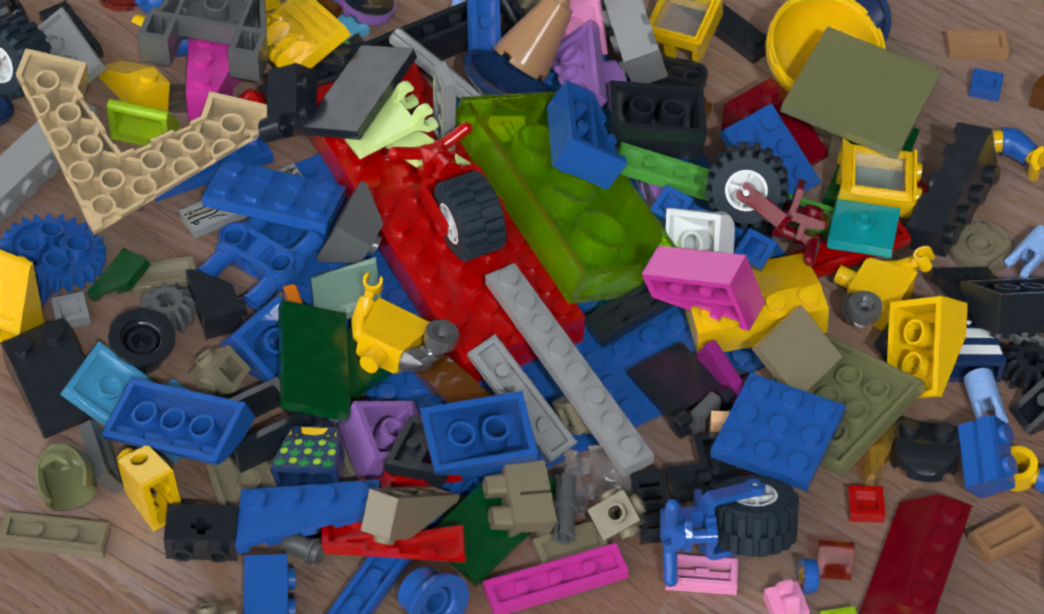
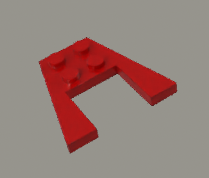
[322,458,466,562]

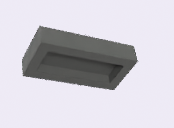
[79,419,124,493]

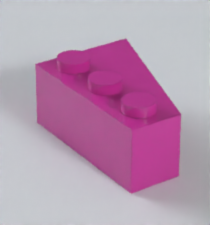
[186,38,242,121]

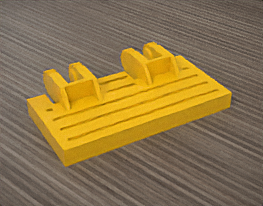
[266,0,352,68]

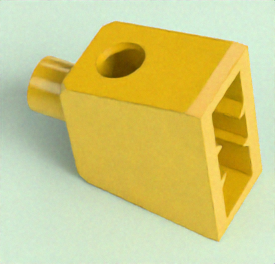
[117,446,181,532]

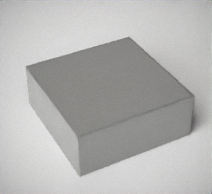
[51,291,91,328]

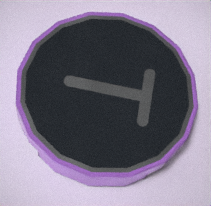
[337,0,397,26]

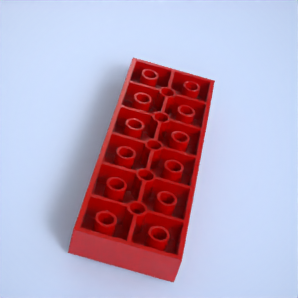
[308,62,585,383]

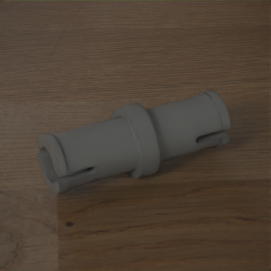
[553,473,579,544]

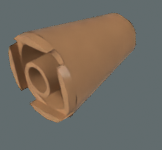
[494,0,573,82]

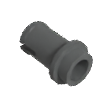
[278,534,325,565]

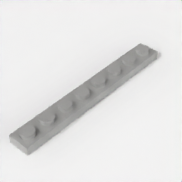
[485,263,654,477]

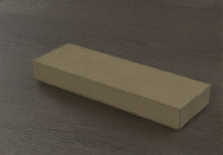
[0,511,111,559]

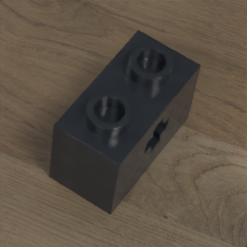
[163,504,239,563]

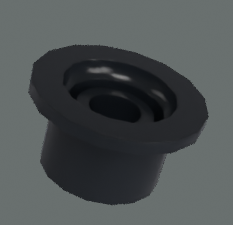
[108,308,176,374]

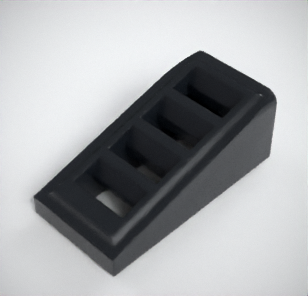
[628,469,669,545]

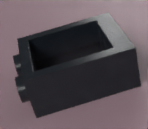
[229,377,314,473]

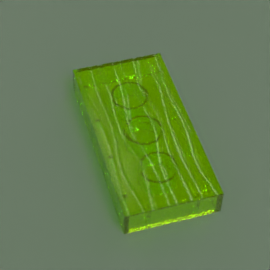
[456,91,677,304]

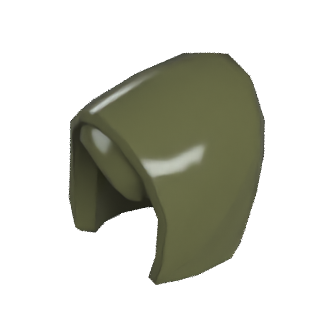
[35,443,97,511]

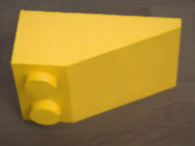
[887,296,968,399]

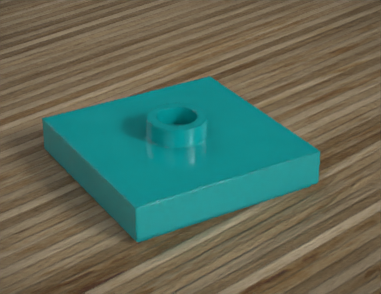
[827,199,901,258]

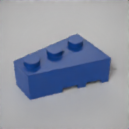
[547,80,628,190]

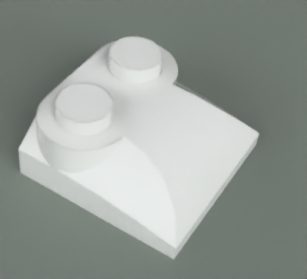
[665,208,735,254]

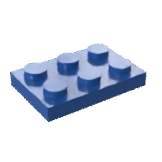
[719,103,821,195]

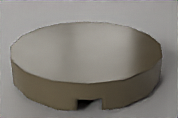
[949,220,1012,274]

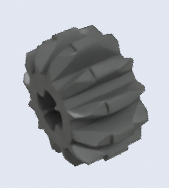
[140,281,196,334]

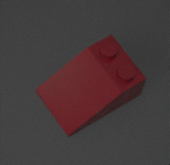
[721,77,829,166]

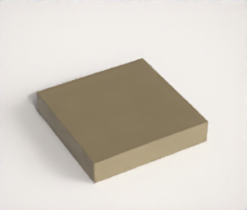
[752,305,842,392]

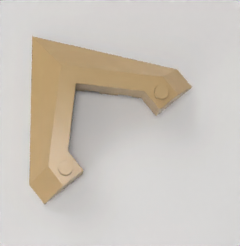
[16,49,267,235]

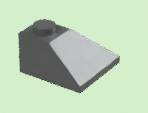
[316,181,383,263]

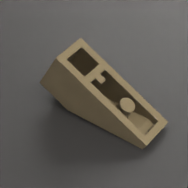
[361,485,459,545]

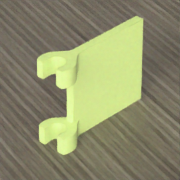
[343,81,438,159]

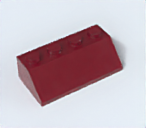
[859,494,972,614]

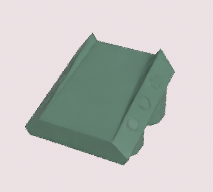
[310,257,381,321]

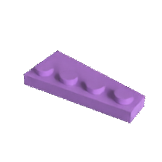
[552,19,607,107]

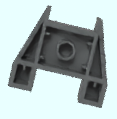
[138,0,269,82]

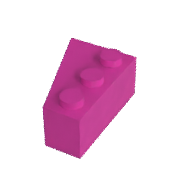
[642,246,765,331]

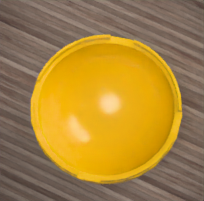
[765,0,886,93]

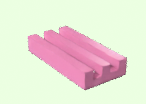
[666,554,738,595]

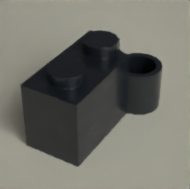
[258,63,318,142]

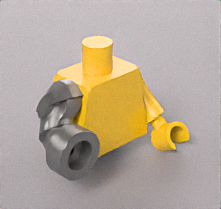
[834,246,935,331]
[351,272,459,374]

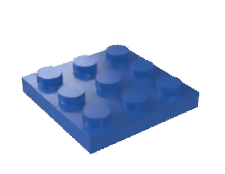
[710,373,846,492]

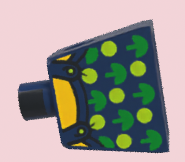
[271,416,345,487]

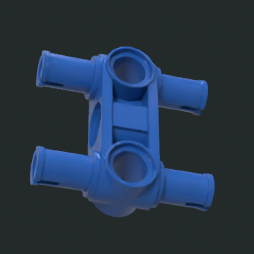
[197,217,324,311]

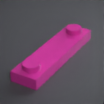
[482,543,629,614]

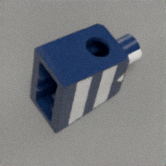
[948,316,1006,382]

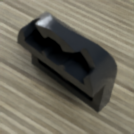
[889,418,961,482]

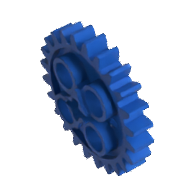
[0,213,107,294]

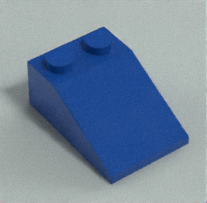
[420,391,538,476]

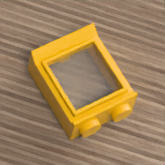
[649,0,723,63]
[835,137,922,218]

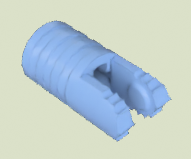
[1004,225,1044,278]
[963,368,1009,423]

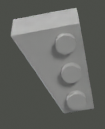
[603,0,668,83]

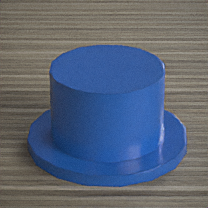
[398,566,470,614]

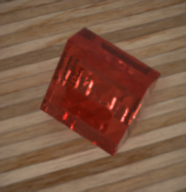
[816,540,855,580]

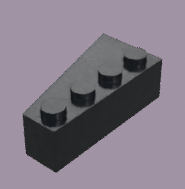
[906,122,1001,257]

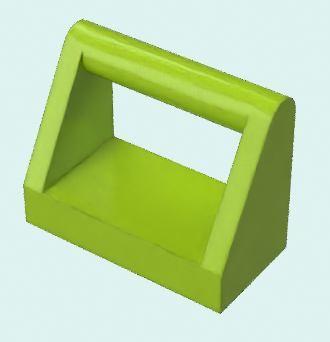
[107,99,180,146]

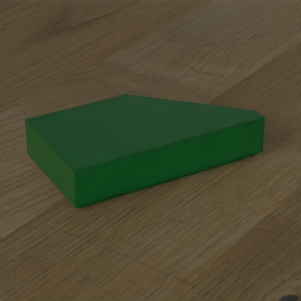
[86,248,151,302]

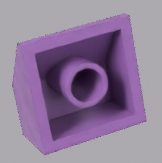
[338,401,420,480]

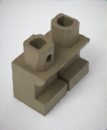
[481,460,557,537]

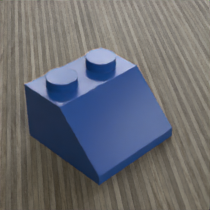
[220,295,283,383]

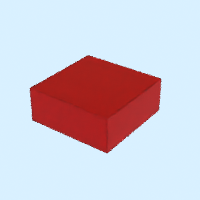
[847,485,886,523]

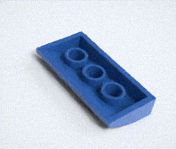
[101,378,256,465]

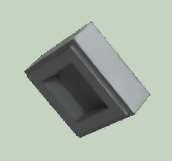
[689,391,721,435]

